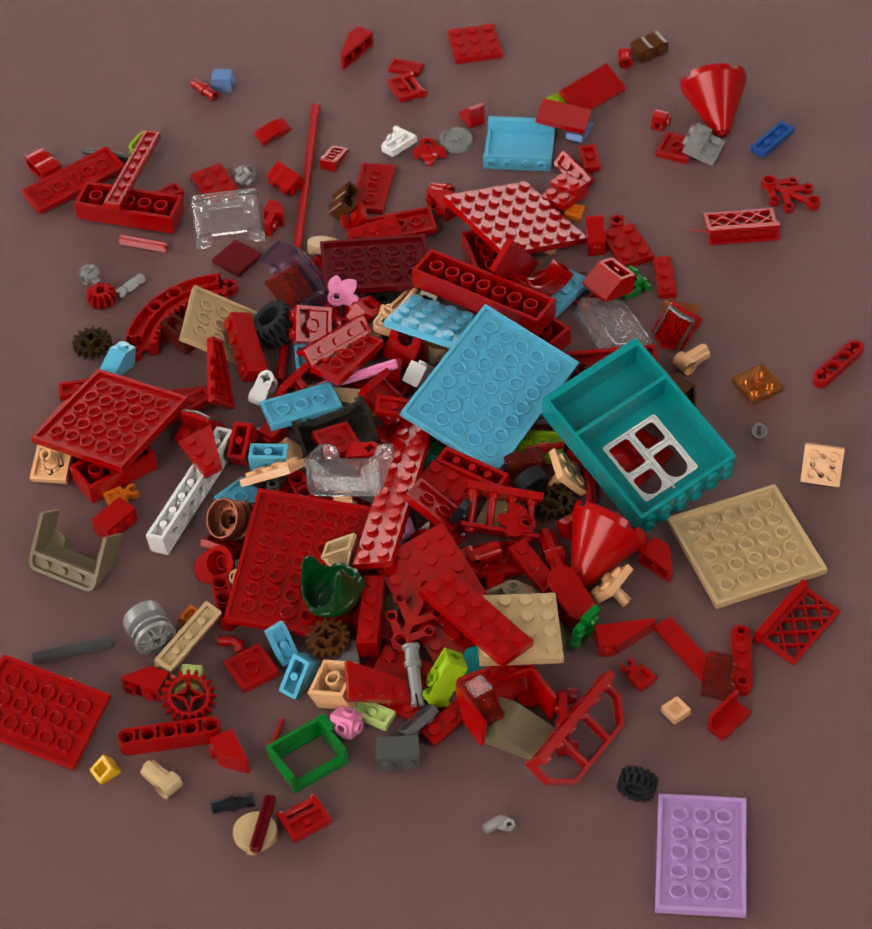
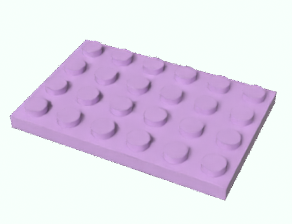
[655,794,746,918]

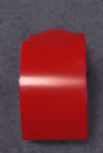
[263,199,285,237]

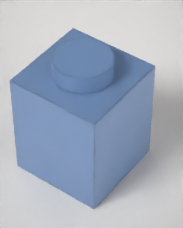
[211,69,236,92]

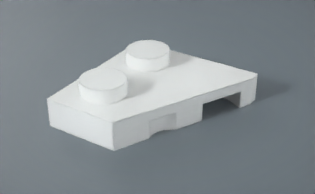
[381,125,418,157]

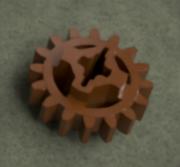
[305,617,351,661]

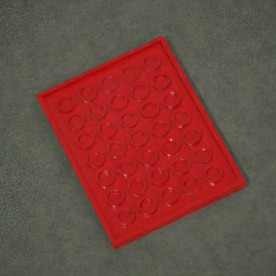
[224,488,371,637]

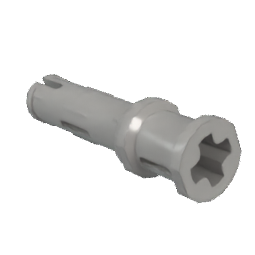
[402,642,425,707]

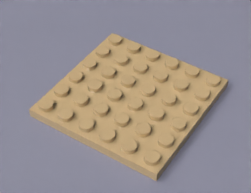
[667,484,827,609]

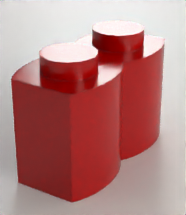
[25,148,61,180]
[265,161,305,197]

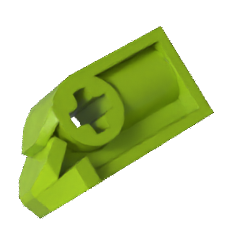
[422,647,468,708]

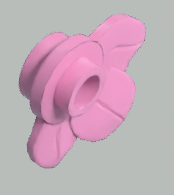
[327,275,359,307]

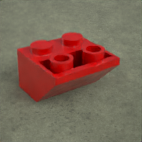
[582,257,635,303]

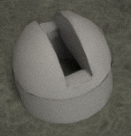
[752,423,767,438]

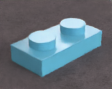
[264,621,299,667]

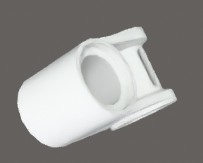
[248,370,278,406]

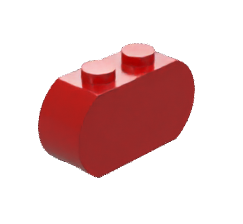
[541,565,595,627]

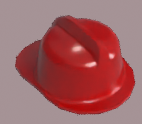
[194,545,238,584]

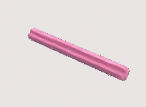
[312,359,399,387]

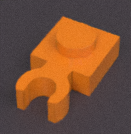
[103,483,140,505]

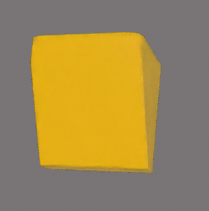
[89,755,122,785]

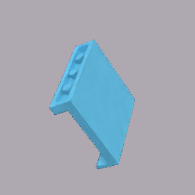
[483,116,555,171]

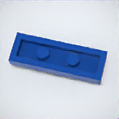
[750,121,795,158]

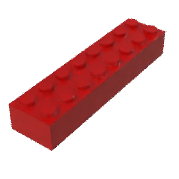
[412,249,556,336]

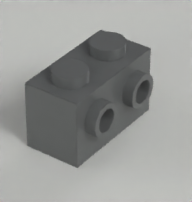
[375,735,420,771]

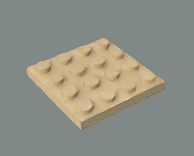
[179,285,258,364]
[478,593,564,666]

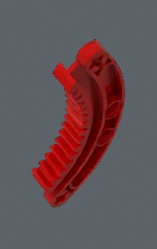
[126,273,238,362]

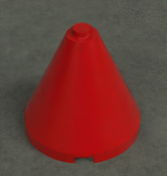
[680,63,747,139]
[571,500,648,588]

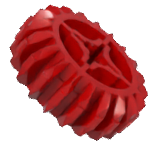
[160,669,217,721]

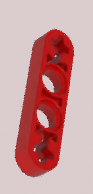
[812,340,864,388]

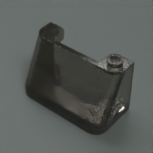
[291,395,379,467]

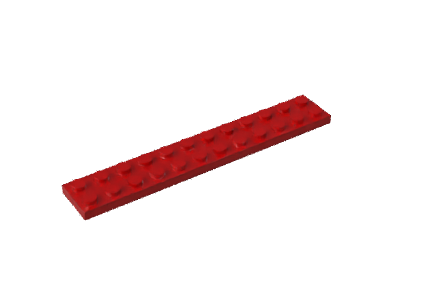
[352,419,433,570]

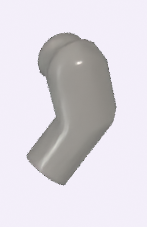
[482,815,515,834]

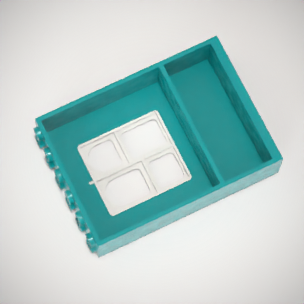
[542,338,736,533]

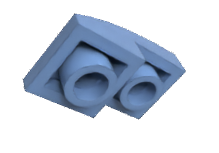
[566,121,594,143]

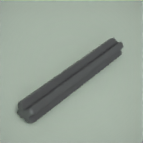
[32,636,113,663]

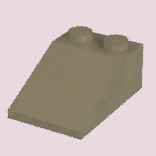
[484,696,556,760]

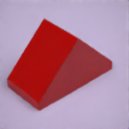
[458,102,485,129]

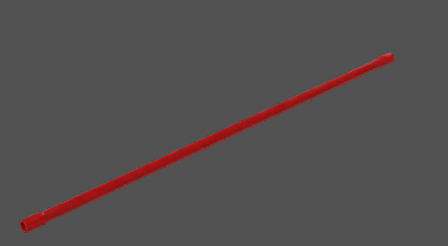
[275,103,321,385]

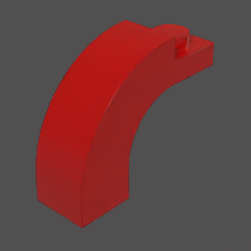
[508,259,574,296]

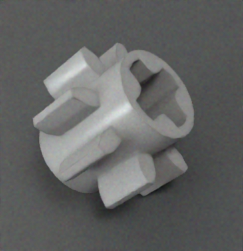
[235,165,256,186]
[78,263,100,285]

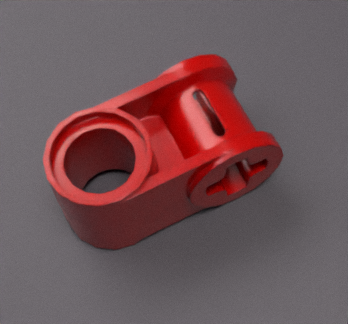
[344,441,383,468]

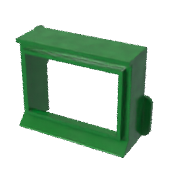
[266,714,349,794]

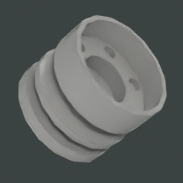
[123,600,176,655]

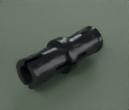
[210,793,255,814]

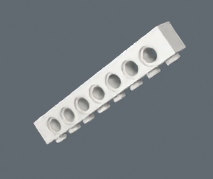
[146,426,232,555]

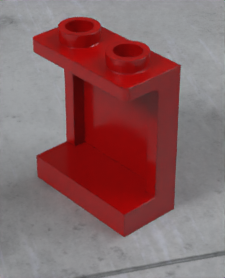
[357,367,404,427]

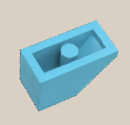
[100,341,136,375]
[248,443,289,471]
[278,652,321,700]

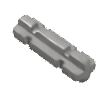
[116,273,146,298]

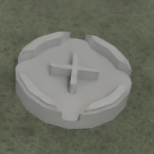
[440,127,473,154]

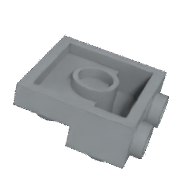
[682,122,726,167]

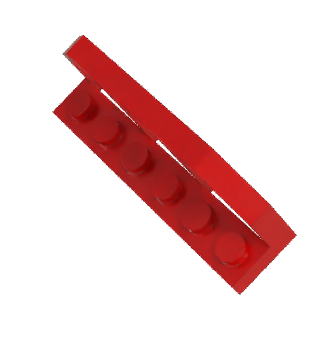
[524,669,625,786]

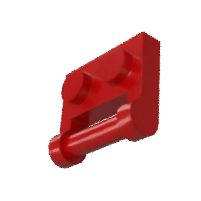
[387,72,428,103]
[275,793,332,844]

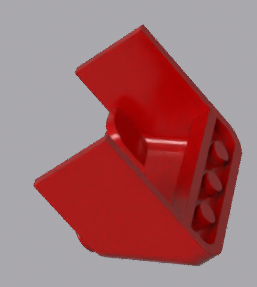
[455,664,557,746]

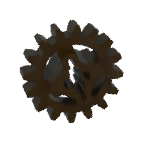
[72,326,112,360]
[535,483,576,521]

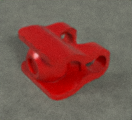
[383,329,429,368]

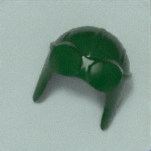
[301,556,366,618]

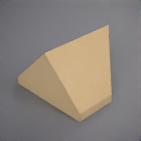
[321,533,357,567]

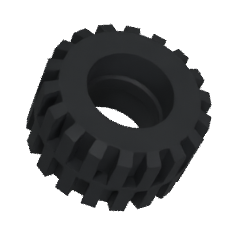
[253,299,293,349]

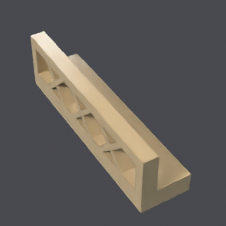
[154,601,222,674]

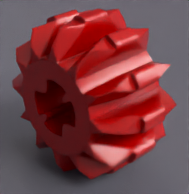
[86,281,117,311]

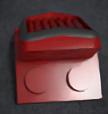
[651,300,703,351]
[174,409,226,444]

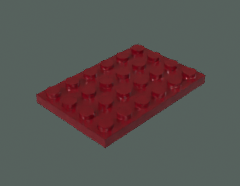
[320,234,428,296]

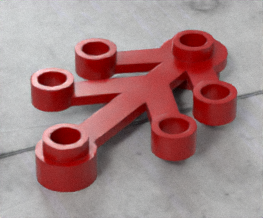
[760,175,821,214]
[385,578,444,652]

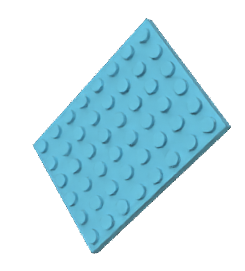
[400,304,579,470]

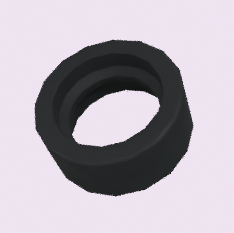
[511,465,549,492]

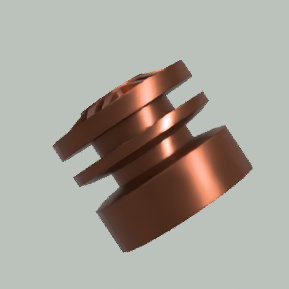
[206,498,254,542]

